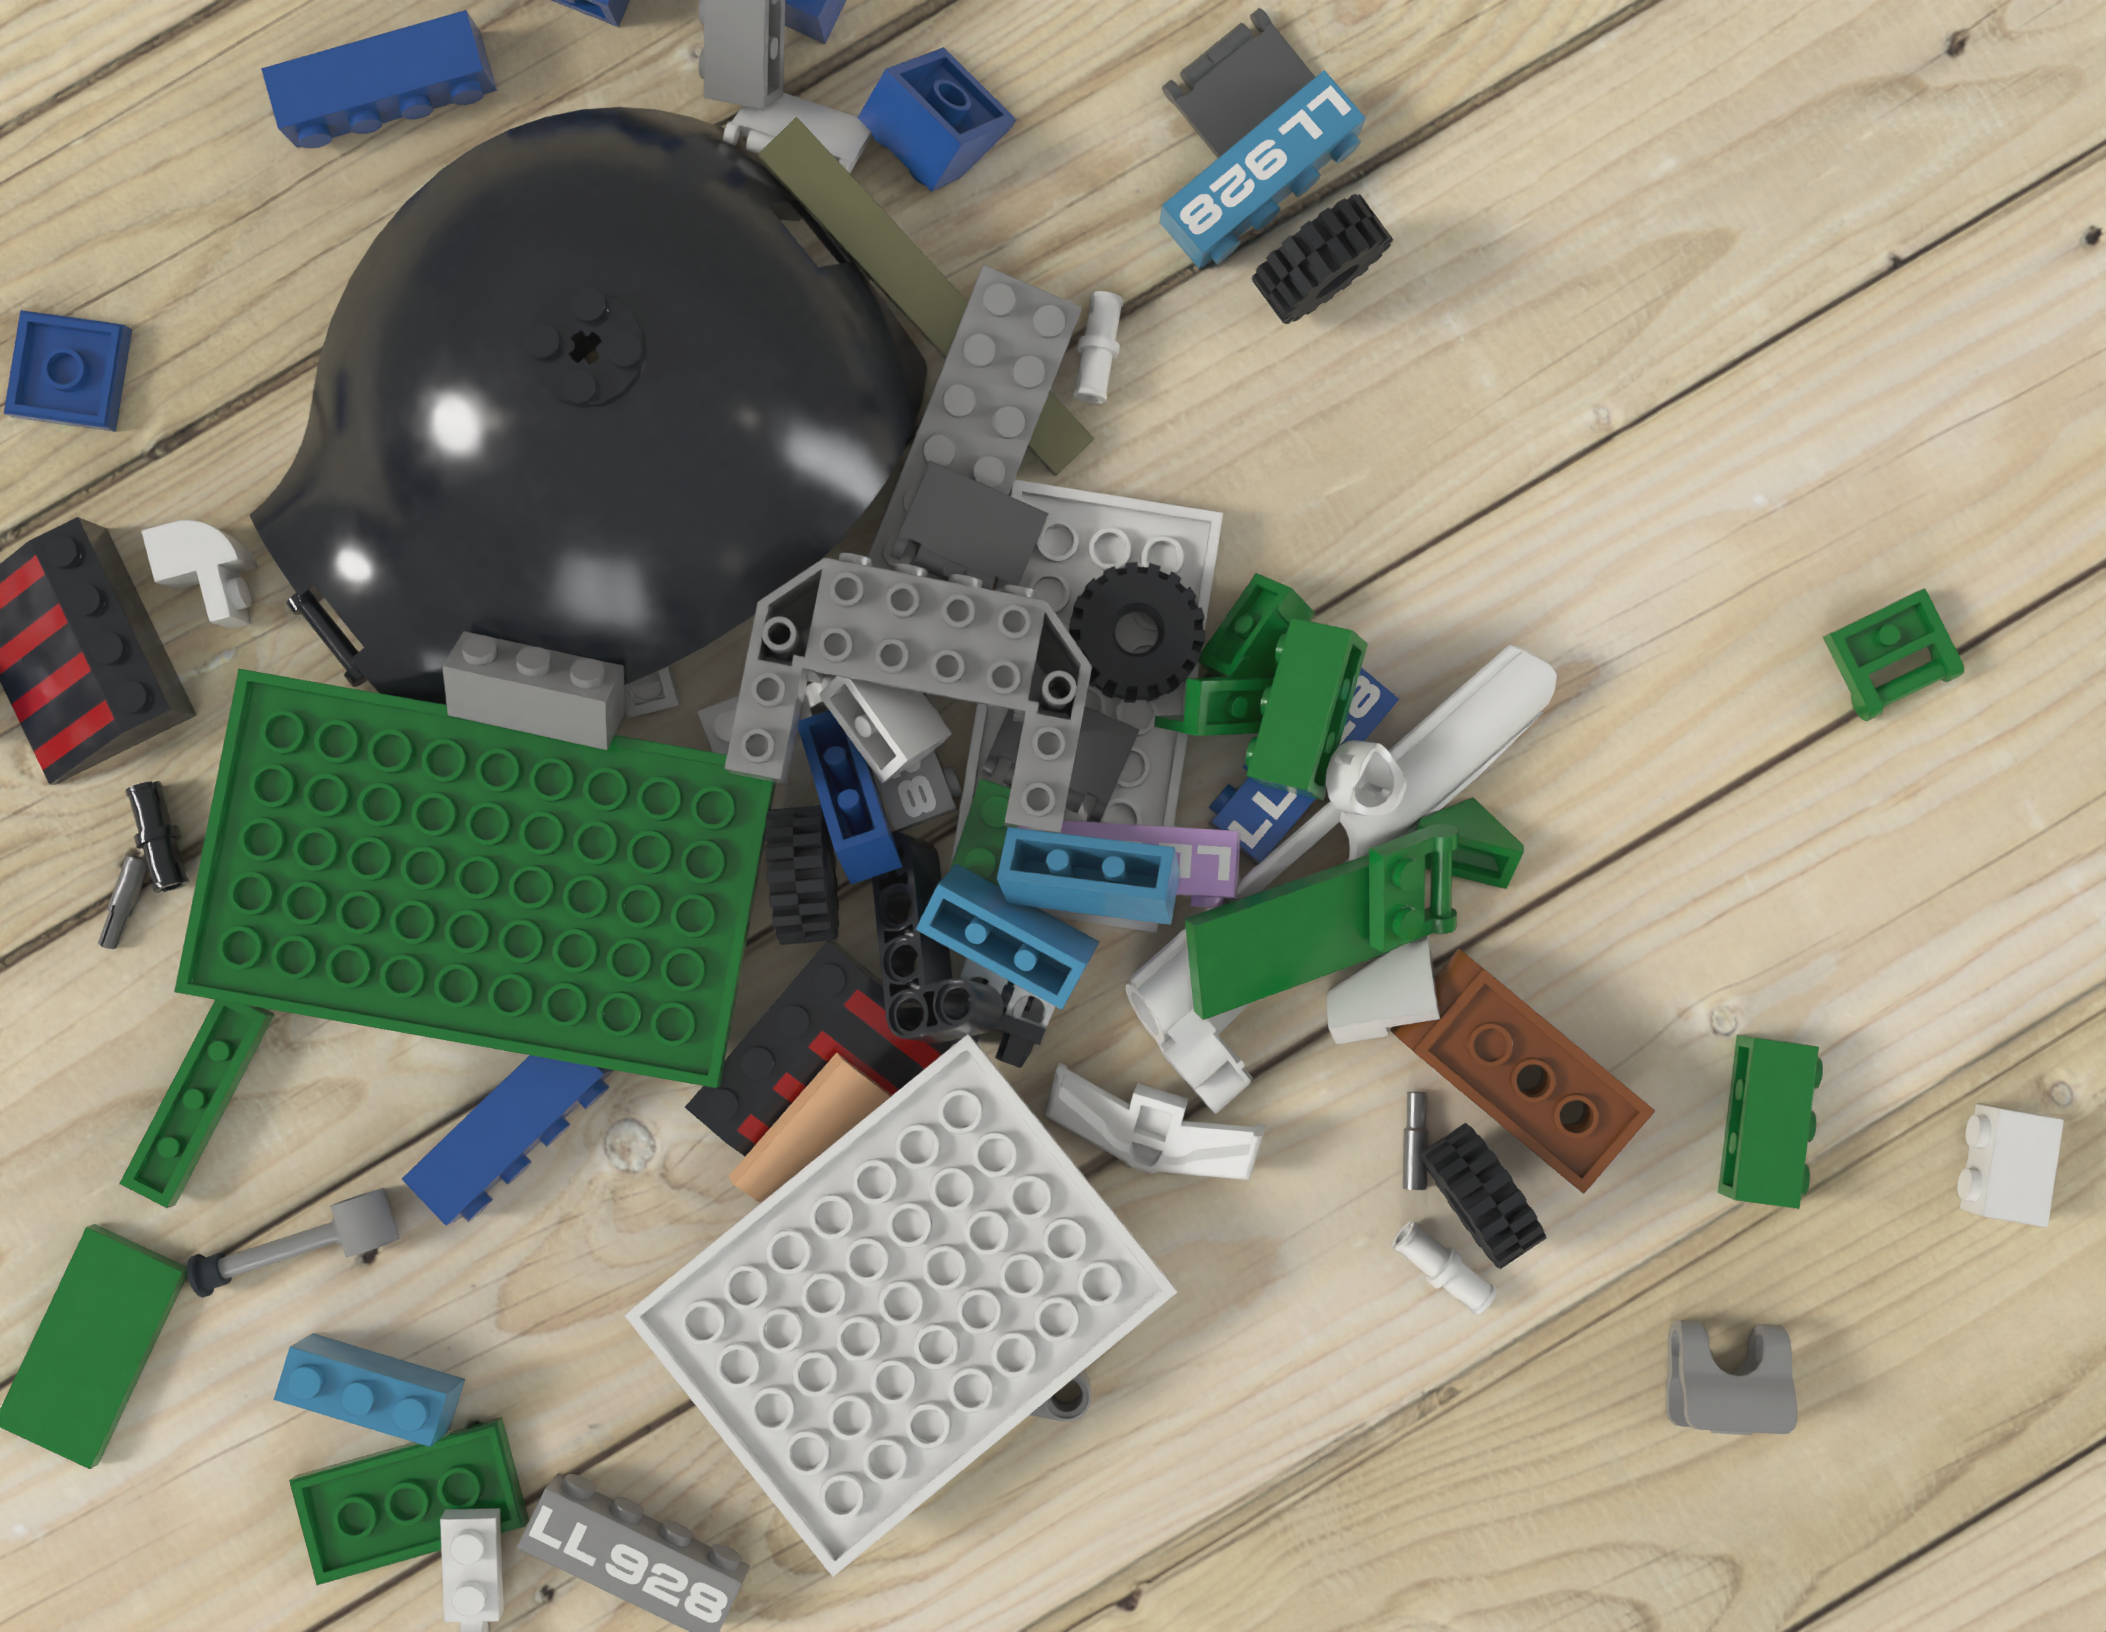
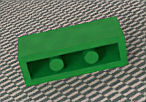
[1246,618,1368,800]
[1718,1035,1823,1209]

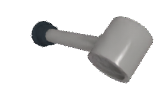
[187,1187,400,1298]

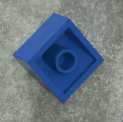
[857,47,1017,192]

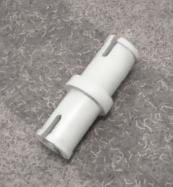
[1073,291,1124,404]
[1391,1221,1497,1315]

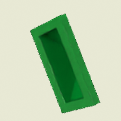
[1415,797,1524,890]

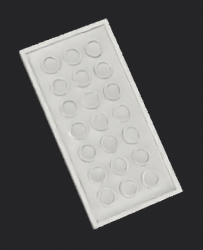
[950,479,1223,933]

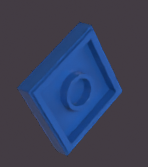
[4,310,132,432]

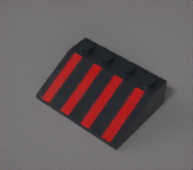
[0,517,197,785]
[685,940,954,1156]

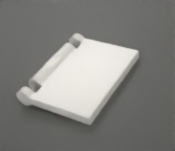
[723,93,873,174]

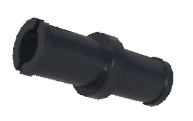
[125,781,190,893]

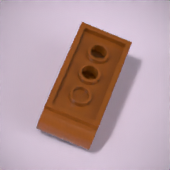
[1390,949,1655,1194]

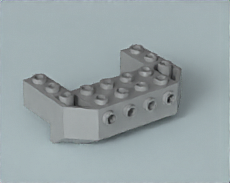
[724,553,1092,833]

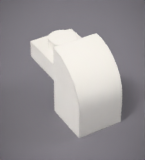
[141,520,258,629]

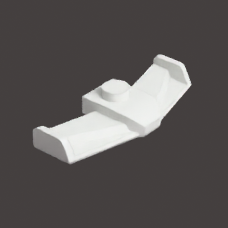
[1044,1062,1266,1180]

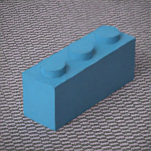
[997,827,1180,925]
[915,864,1100,1010]
[273,1333,465,1447]

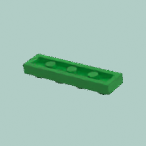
[119,1000,275,1208]

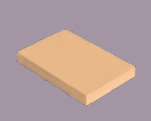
[728,1053,892,1203]

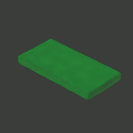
[1185,855,1390,1020]
[0,1224,188,1469]
[289,1417,529,1585]

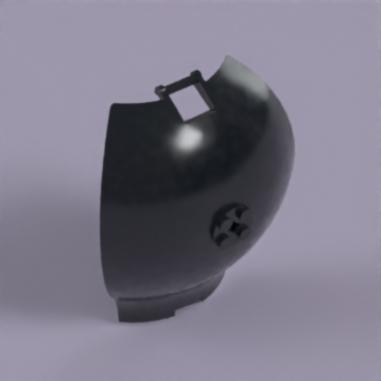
[249,107,927,705]

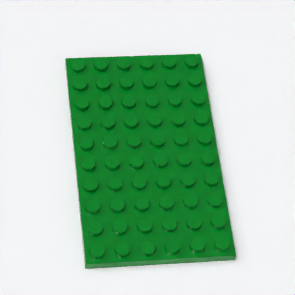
[174,668,776,1088]

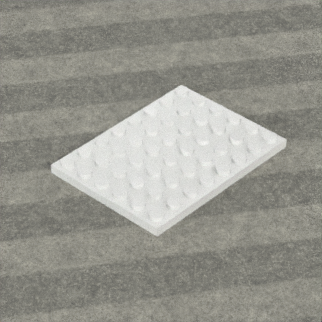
[624,1034,1177,1577]

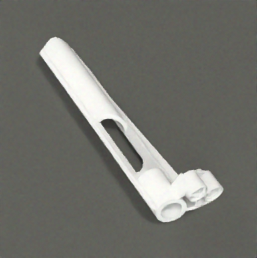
[1125,644,1557,1115]

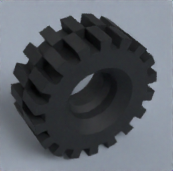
[1252,194,1393,324]
[1069,562,1206,703]
[765,805,839,945]
[1420,1123,1547,1269]

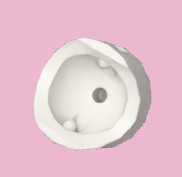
[1326,740,1407,816]

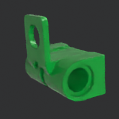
[1198,573,1315,677]

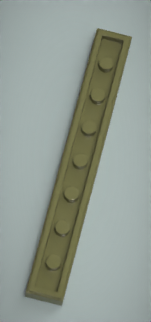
[758,117,1095,476]

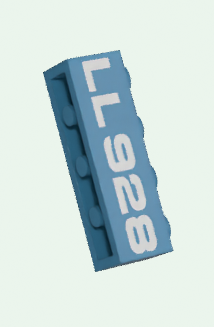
[1159,70,1366,269]

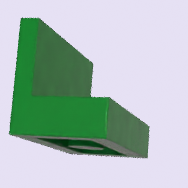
[1154,676,1274,736]

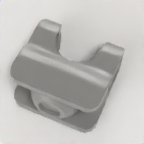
[1666,1320,1797,1435]

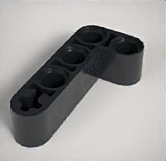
[872,831,1003,1043]

